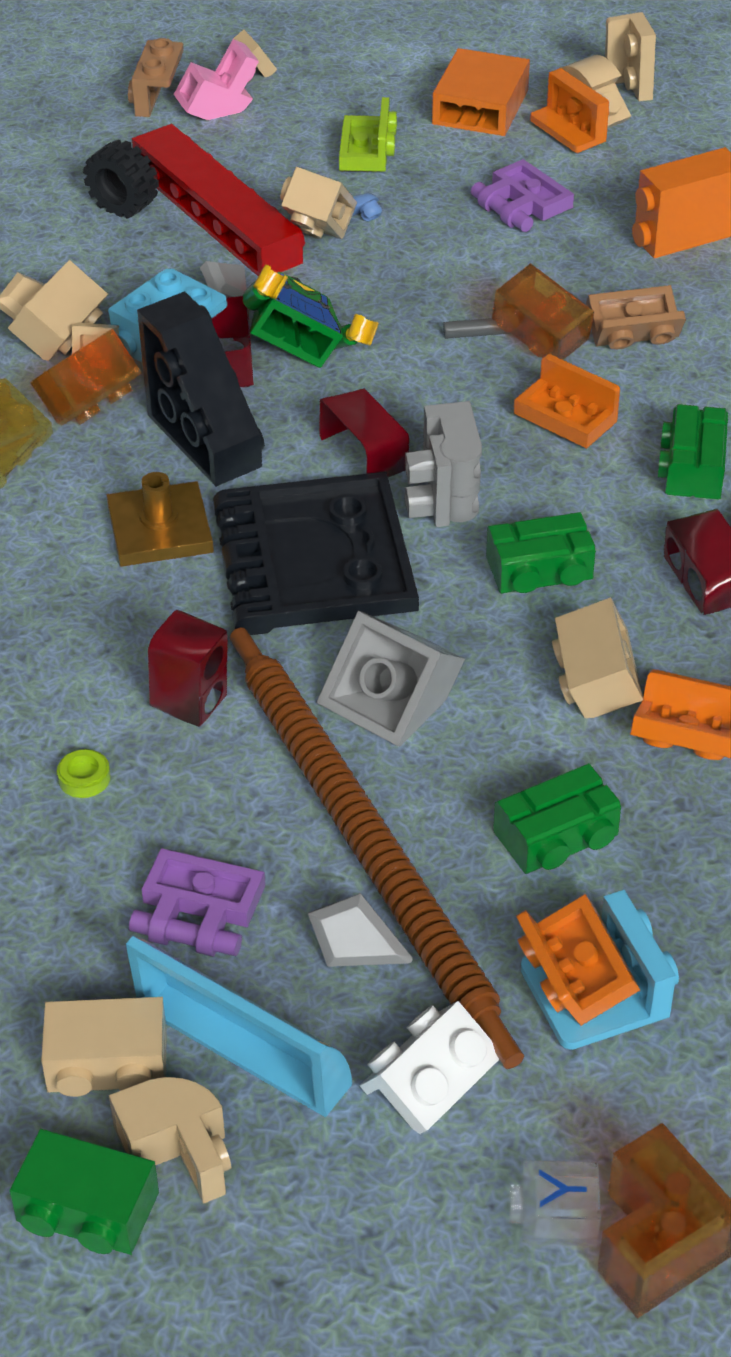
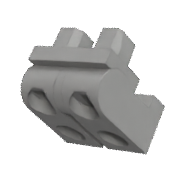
[404,401,482,527]

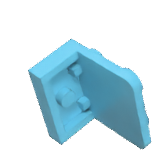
[108,269,227,362]
[521,890,679,1050]

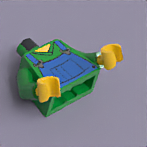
[243,264,379,368]

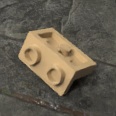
[605,12,656,101]

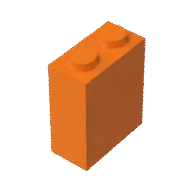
[432,48,530,136]
[632,147,731,258]

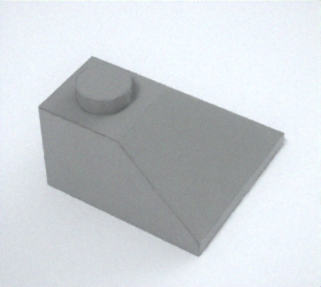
[316,611,465,747]

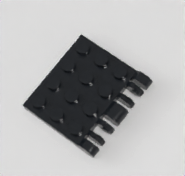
[213,472,419,635]

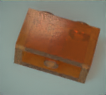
[492,263,594,360]
[30,328,142,426]

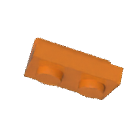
[530,68,609,153]
[514,354,620,449]
[630,669,731,760]
[516,894,640,1026]

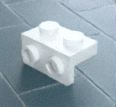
[360,1001,499,1134]

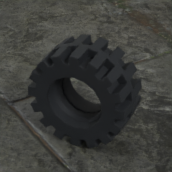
[83,140,159,219]

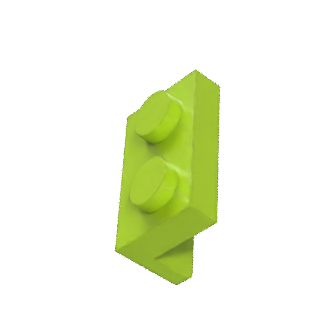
[339,97,397,172]

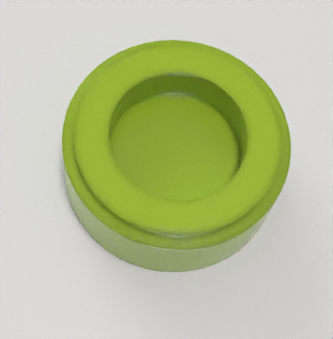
[57,749,111,798]

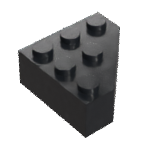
[137,291,265,487]

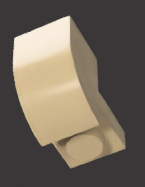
[548,55,631,129]
[109,1077,231,1204]

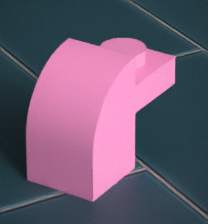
[173,39,259,120]

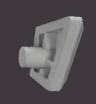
[200,261,247,298]
[308,893,412,967]

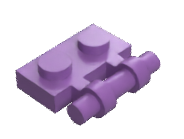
[471,159,574,232]
[129,848,265,957]

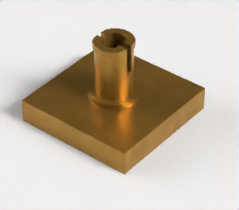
[106,472,214,567]

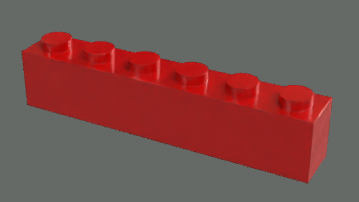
[132,123,305,276]

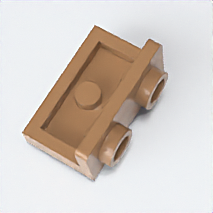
[128,38,184,117]
[586,285,686,350]

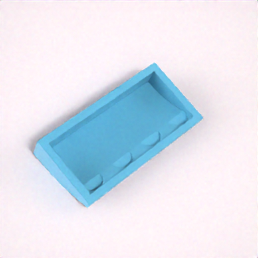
[126,936,353,1118]

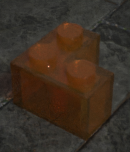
[597,1123,731,1319]

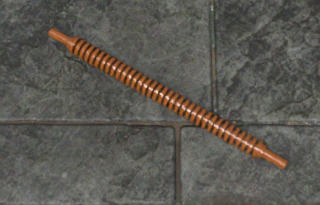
[229,628,524,1069]

